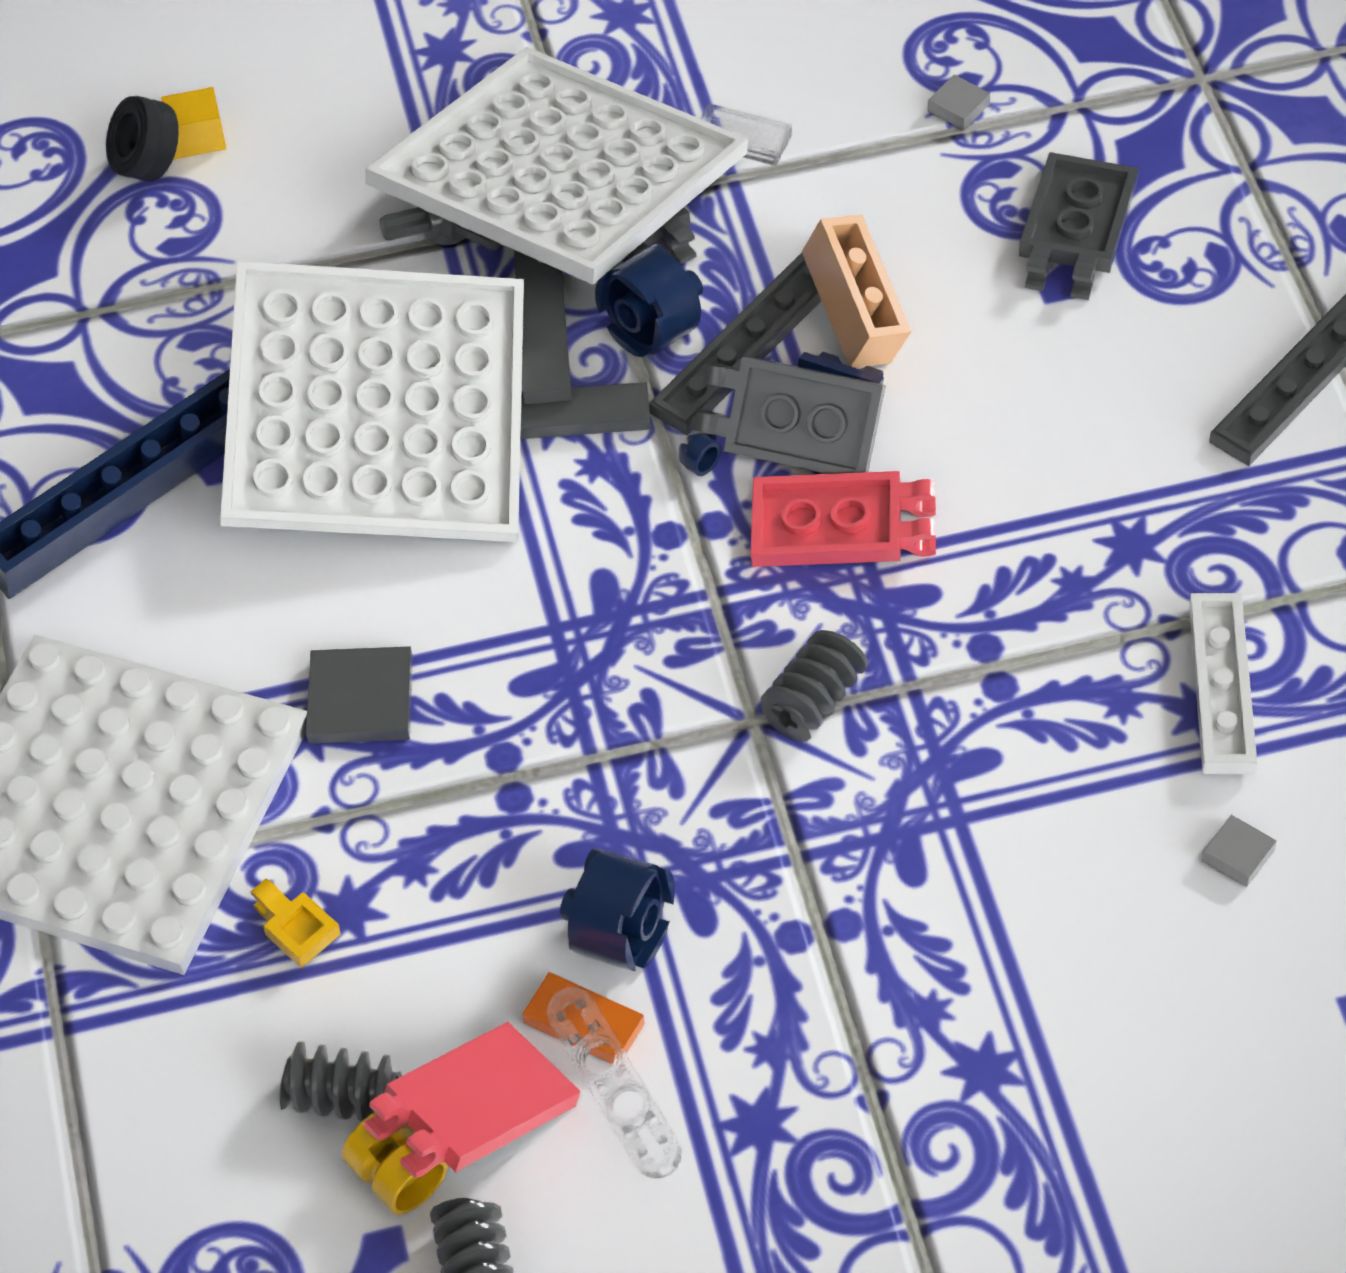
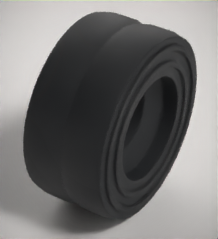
[106,96,179,181]

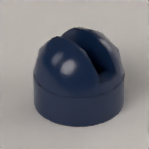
[678,433,721,477]

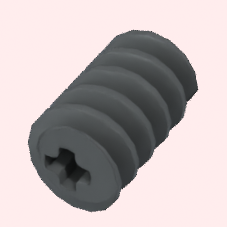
[761,630,868,742]
[280,1041,402,1122]
[429,1198,514,1273]

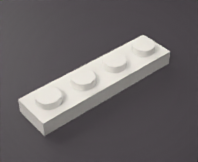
[1189,593,1257,774]

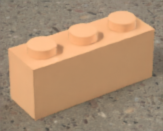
[801,214,911,368]

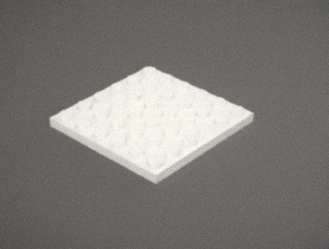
[365,47,748,284]
[221,261,524,542]
[0,634,308,975]

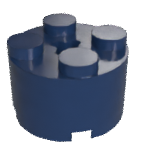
[595,244,703,357]
[560,848,675,971]

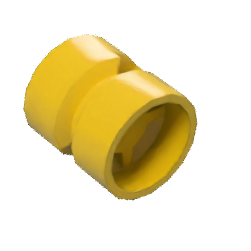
[341,1113,448,1215]

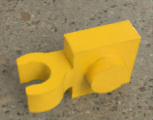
[250,878,341,968]

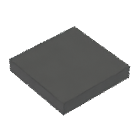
[306,646,413,744]

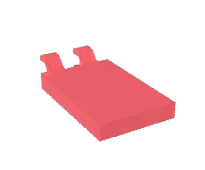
[751,471,936,567]
[363,1022,581,1178]

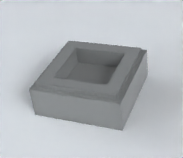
[927,75,990,130]
[1201,814,1277,887]

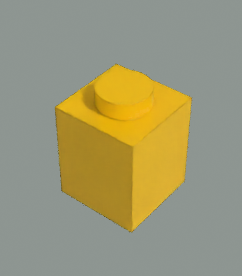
[161,87,227,159]

